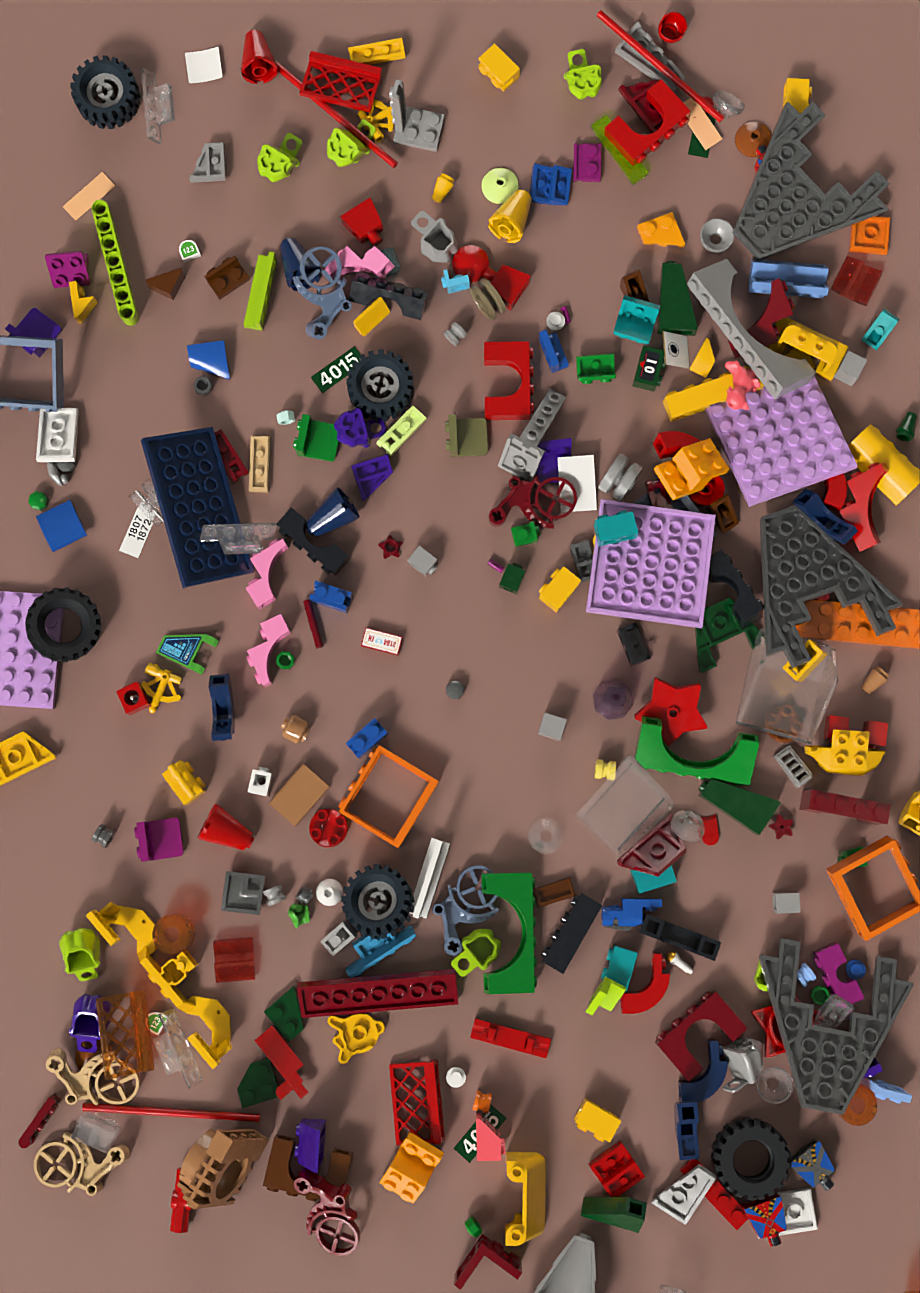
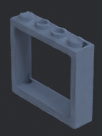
[0,335,64,412]

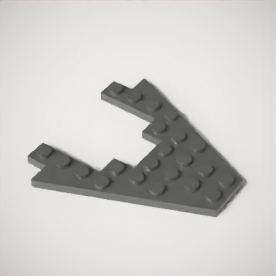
[759,938,914,1115]

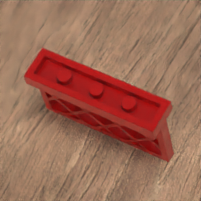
[299,51,382,113]
[389,1059,445,1146]

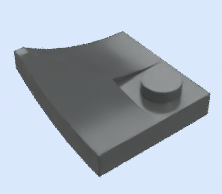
[221,871,265,915]

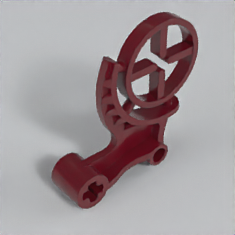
[488,475,577,529]
[294,1167,360,1256]

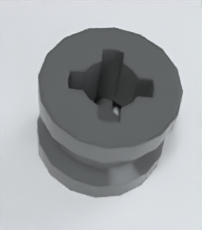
[92,824,115,848]

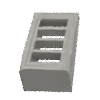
[773,745,814,788]

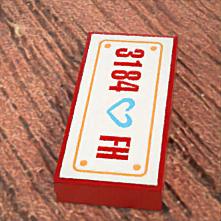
[361,627,403,656]

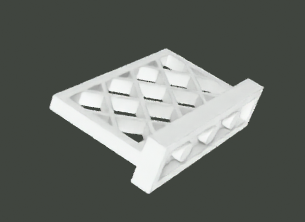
[410,838,450,918]

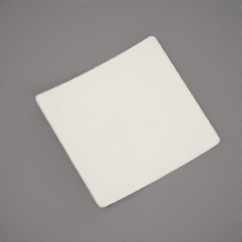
[185,47,223,83]

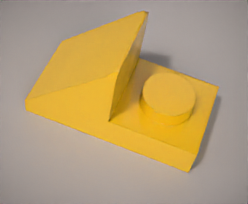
[69,281,98,324]

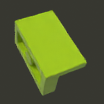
[585,976,627,1015]

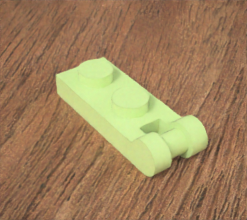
[376,406,427,457]

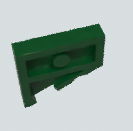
[264,986,305,1042]

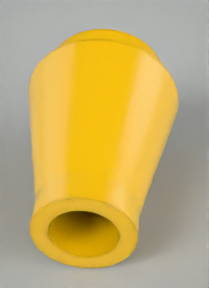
[431,173,454,203]

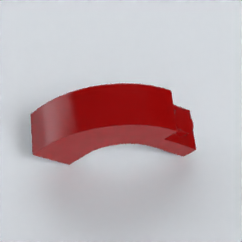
[653,431,709,484]
[822,473,847,513]
[621,952,670,1014]

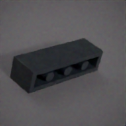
[541,893,602,974]

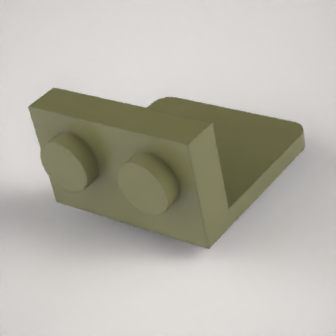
[445,414,488,457]

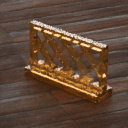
[96,990,155,1080]

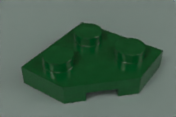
[237,1058,278,1109]

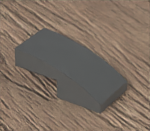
[569,540,593,582]

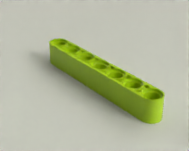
[92,200,139,326]

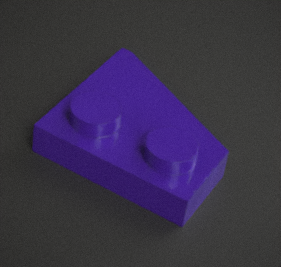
[351,454,393,501]

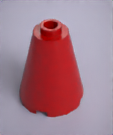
[241,29,277,84]
[198,804,254,850]

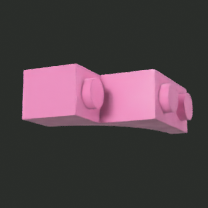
[321,246,395,279]
[246,539,288,610]
[246,614,291,687]

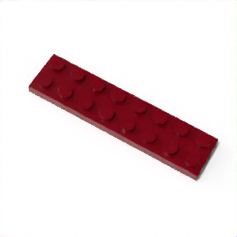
[297,969,459,1018]

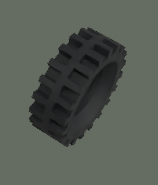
[25,587,101,662]

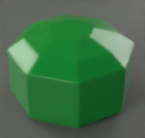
[28,491,49,511]
[276,651,295,670]
[809,985,830,1006]
[465,1216,483,1238]

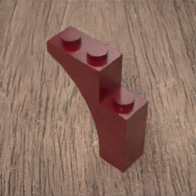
[728,277,795,359]

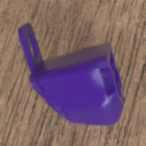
[334,408,386,448]
[69,994,112,1053]

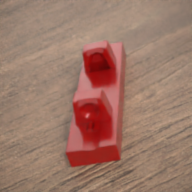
[470,1018,551,1059]

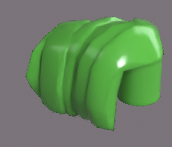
[288,903,310,929]

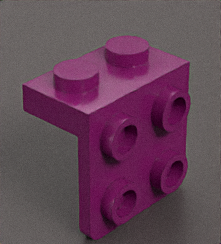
[134,818,184,862]

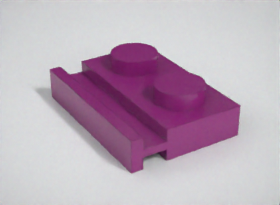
[573,143,601,182]

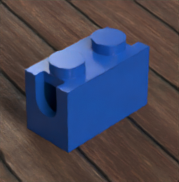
[309,580,353,613]
[345,718,388,759]

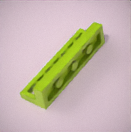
[243,251,277,331]

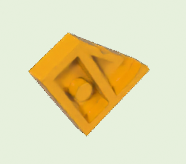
[637,212,685,248]

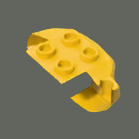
[804,730,886,776]

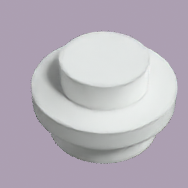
[546,312,565,331]
[446,1067,466,1088]

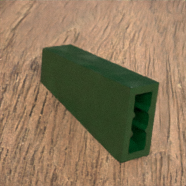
[657,261,697,336]
[698,779,781,835]

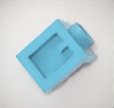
[441,269,470,294]

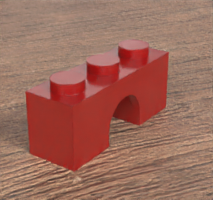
[823,715,888,750]

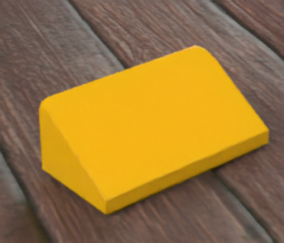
[353,297,390,336]

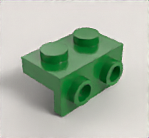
[576,353,616,384]

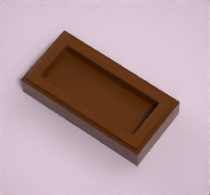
[533,877,576,907]

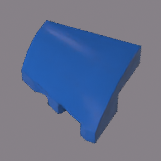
[187,340,230,380]

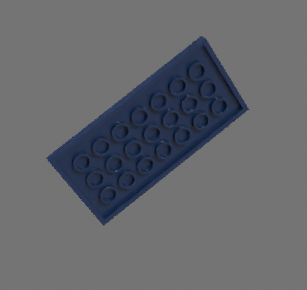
[141,427,254,588]

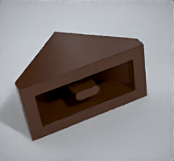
[145,268,185,300]
[619,269,649,302]
[707,494,739,533]

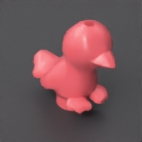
[725,361,761,410]

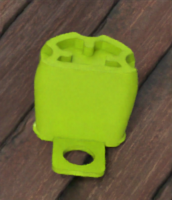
[564,49,602,100]
[327,119,376,167]
[257,133,302,182]
[59,928,100,981]
[451,929,501,977]

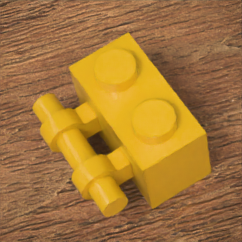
[162,760,206,806]

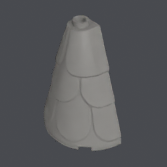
[534,1233,596,1293]

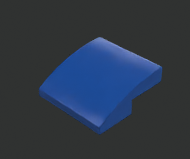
[529,164,572,205]
[36,500,87,552]

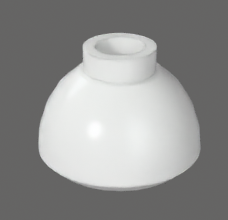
[316,879,343,906]

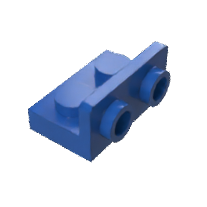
[539,330,569,373]

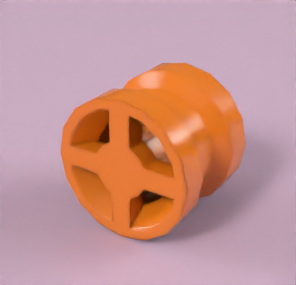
[472,1090,492,1114]

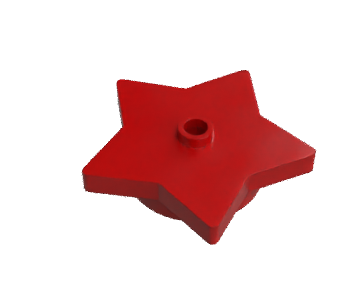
[634,677,708,747]
[751,994,826,1058]

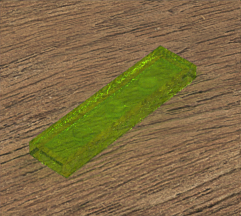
[591,115,648,185]

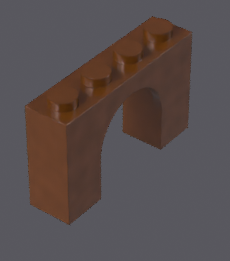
[263,1134,353,1201]

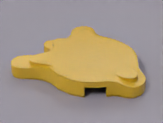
[327,1013,385,1064]

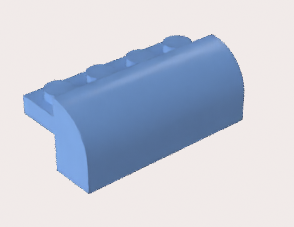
[748,258,829,299]

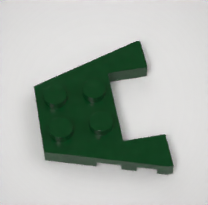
[695,597,766,673]

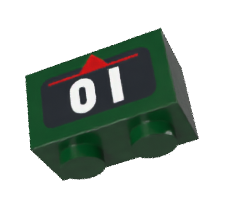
[632,346,665,392]

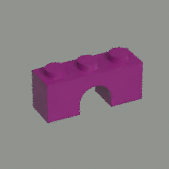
[813,942,864,1008]

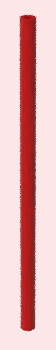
[596,10,725,123]
[276,61,398,168]
[82,1103,260,1122]

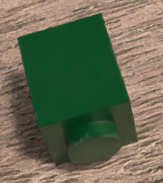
[499,563,525,595]

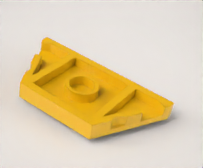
[0,731,57,786]

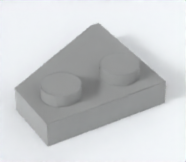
[189,142,226,183]

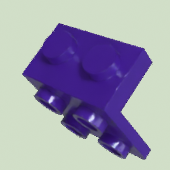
[5,308,62,358]

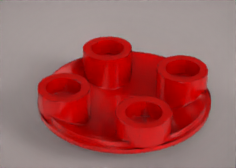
[452,245,489,282]
[309,809,348,847]

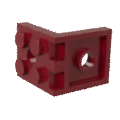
[454,1234,522,1290]

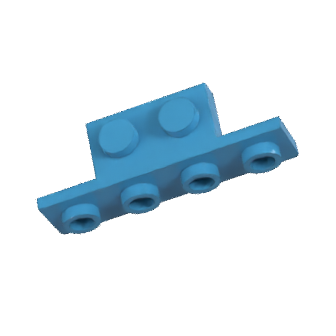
[346,925,417,978]

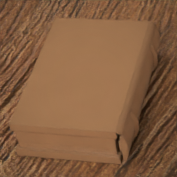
[269,763,330,826]

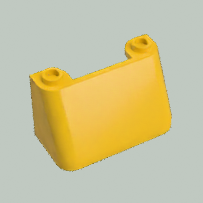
[505,1152,546,1246]

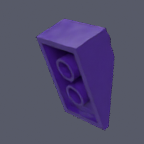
[295,1118,326,1173]

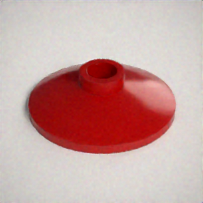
[688,476,725,506]

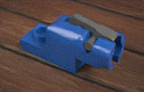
[601,898,662,931]

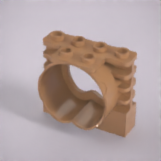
[177,1129,270,1210]

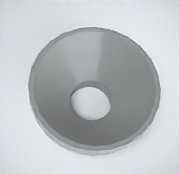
[700,218,734,253]

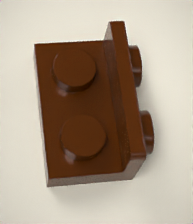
[204,256,250,300]

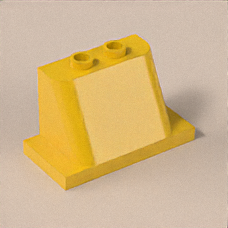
[765,317,849,381]

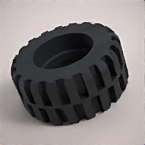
[711,1117,792,1200]

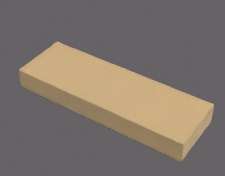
[249,436,270,493]

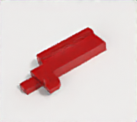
[254,1026,309,1100]

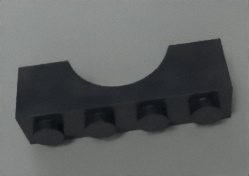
[349,273,429,320]
[276,507,350,576]
[708,549,764,628]
[638,913,721,961]

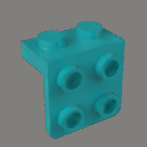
[613,295,660,344]

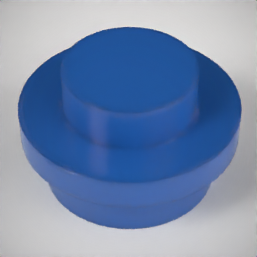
[845,959,866,980]

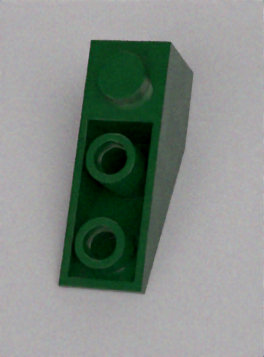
[580,1197,647,1233]

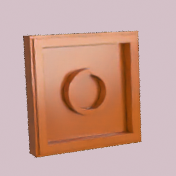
[849,216,891,255]

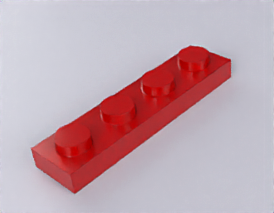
[680,1159,748,1230]

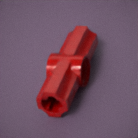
[170,1168,192,1233]

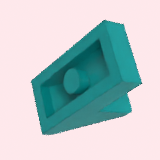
[861,309,900,351]

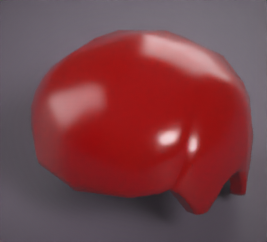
[658,11,687,44]

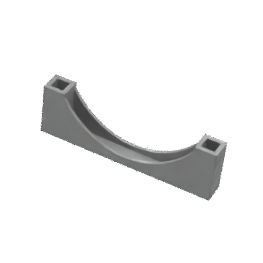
[687,259,816,399]

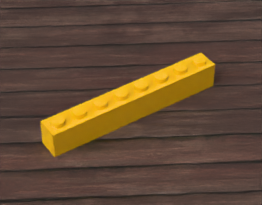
[663,348,815,422]

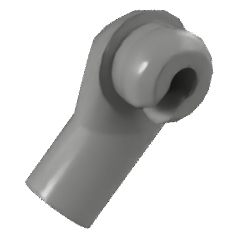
[47,462,69,486]

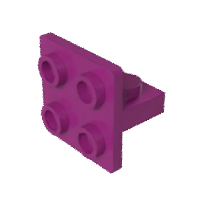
[45,251,90,288]

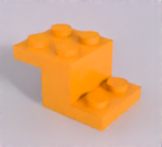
[654,438,730,500]
[379,1132,444,1203]

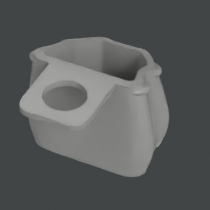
[411,211,458,263]
[722,1038,764,1093]

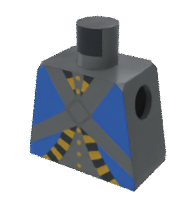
[789,1137,835,1191]

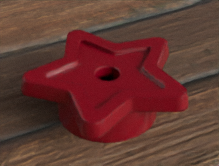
[378,535,403,559]
[769,814,793,839]

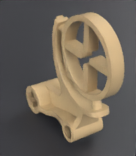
[46,1048,140,1105]
[34,1132,130,1196]

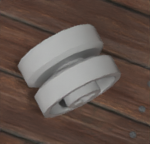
[598,453,643,502]

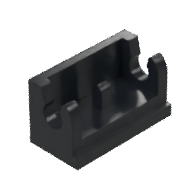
[617,623,651,666]

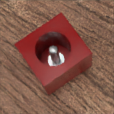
[116,681,151,715]

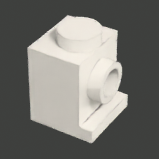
[248,767,273,797]

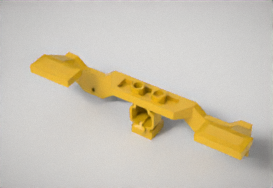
[86,902,232,1069]

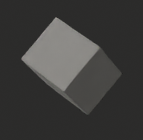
[834,351,867,386]
[537,713,567,741]

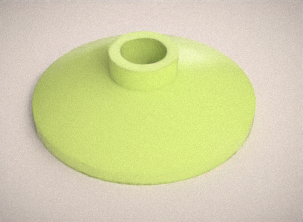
[482,168,518,204]

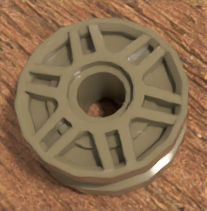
[469,278,506,321]

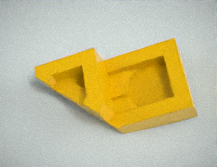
[690,338,715,378]

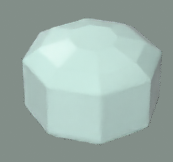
[276,410,296,425]

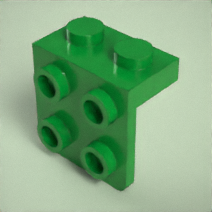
[293,414,339,462]

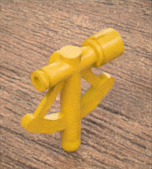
[357,100,393,143]
[141,662,182,713]

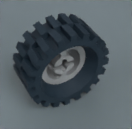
[70,55,141,129]
[346,349,414,422]
[341,864,415,939]

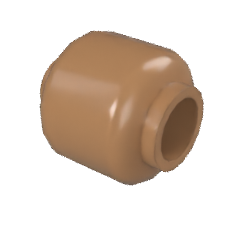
[280,715,310,744]

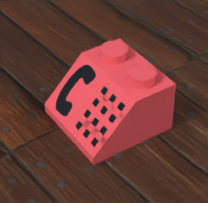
[476,1112,505,1161]

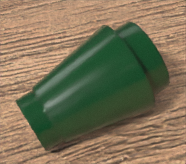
[896,412,918,442]

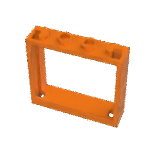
[338,745,439,848]
[826,836,920,941]

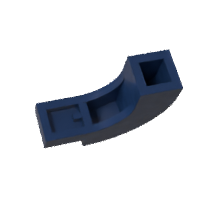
[792,488,858,545]
[208,674,235,741]
[678,1039,727,1102]
[674,1100,700,1160]

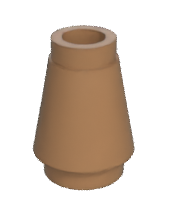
[861,666,889,695]

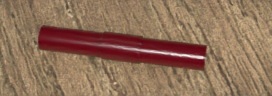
[303,599,323,649]

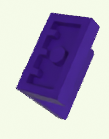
[536,438,572,484]

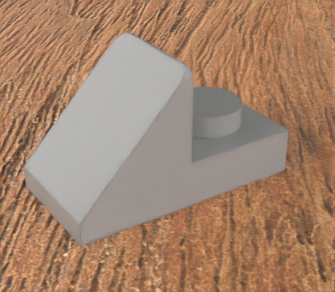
[320,921,357,956]

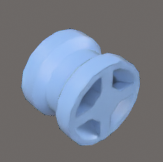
[797,963,817,988]

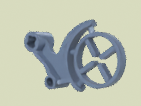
[292,246,352,340]
[432,866,499,956]

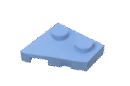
[861,1077,912,1104]

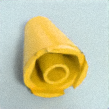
[488,190,532,243]

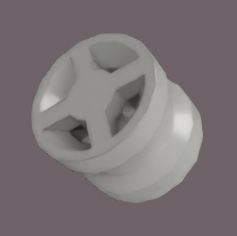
[443,322,467,346]
[263,885,287,906]

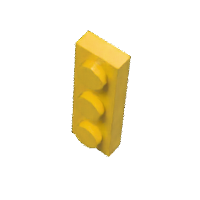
[348,38,406,65]

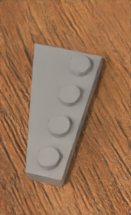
[615,21,685,93]

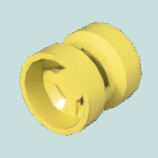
[594,759,616,781]

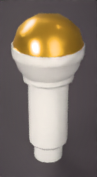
[666,951,694,974]

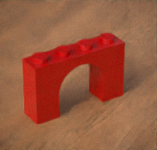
[604,79,691,167]
[484,341,534,420]

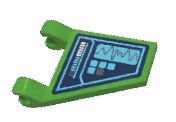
[156,634,219,674]

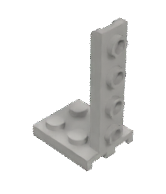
[389,79,445,152]
[498,389,566,482]

